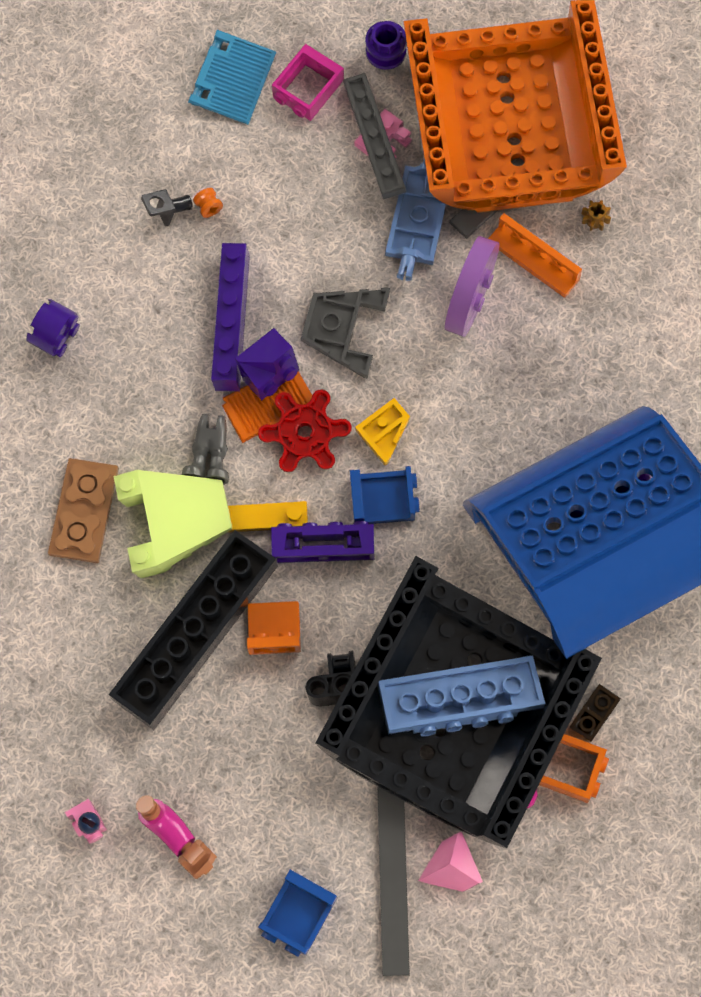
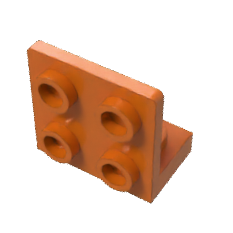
[247,601,301,655]

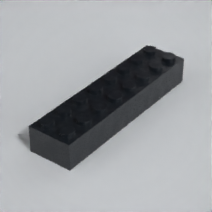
[108,530,278,731]

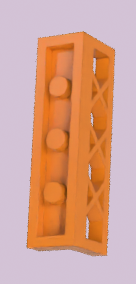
[488,213,582,298]

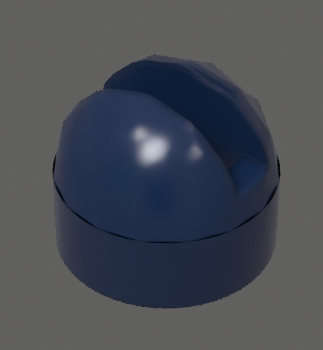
[78,812,101,834]

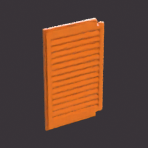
[222,371,312,443]

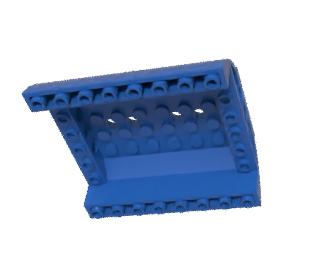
[463,406,701,659]

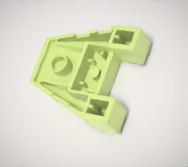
[113,470,233,578]

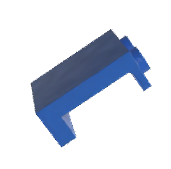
[350,466,420,524]
[258,869,338,957]

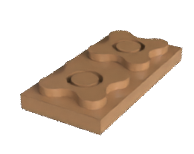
[48,458,119,564]

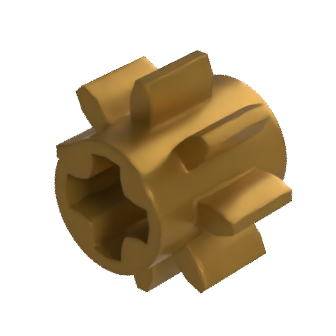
[581,200,611,231]

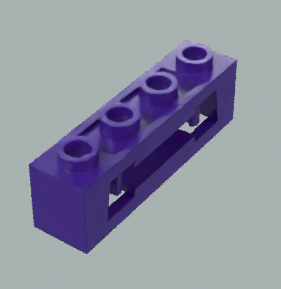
[271,521,375,563]

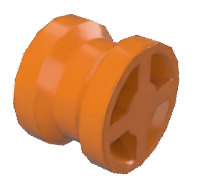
[193,188,223,218]

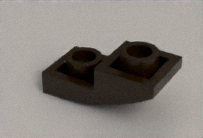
[570,684,621,742]

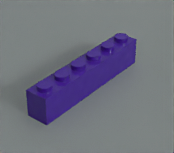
[211,243,250,391]

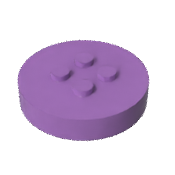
[445,236,499,337]

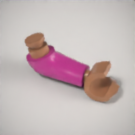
[136,795,217,879]

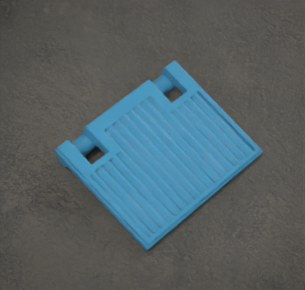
[188,30,276,125]

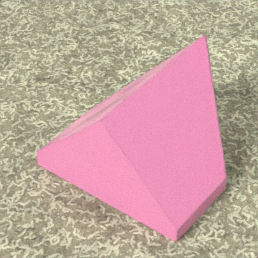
[418,832,483,892]

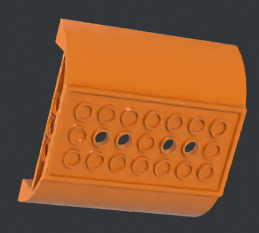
[404,0,627,213]

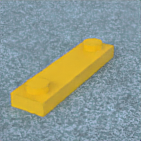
[227,501,308,533]

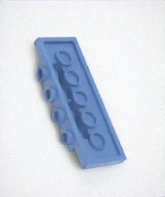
[378,656,545,737]

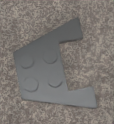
[301,287,390,379]

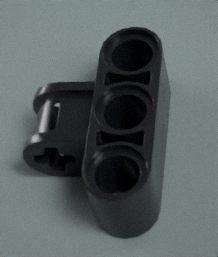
[305,650,356,707]

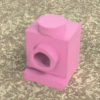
[65,799,107,844]

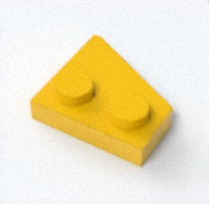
[355,398,410,466]

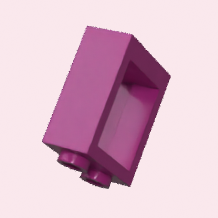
[272,43,344,121]

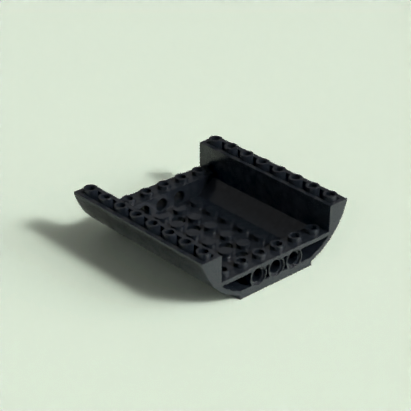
[315,556,602,848]

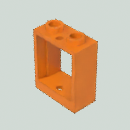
[539,734,609,803]

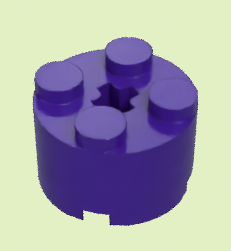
[26,299,80,357]

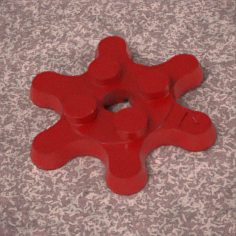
[258,389,352,472]

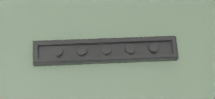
[343,73,406,200]

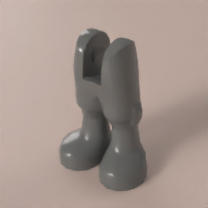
[182,414,229,485]

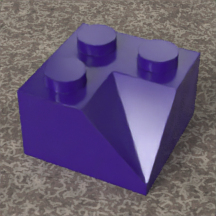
[235,328,300,401]

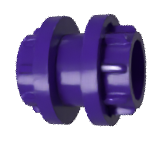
[365,21,407,70]

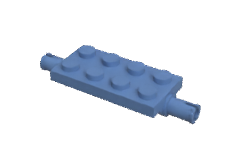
[385,159,447,281]

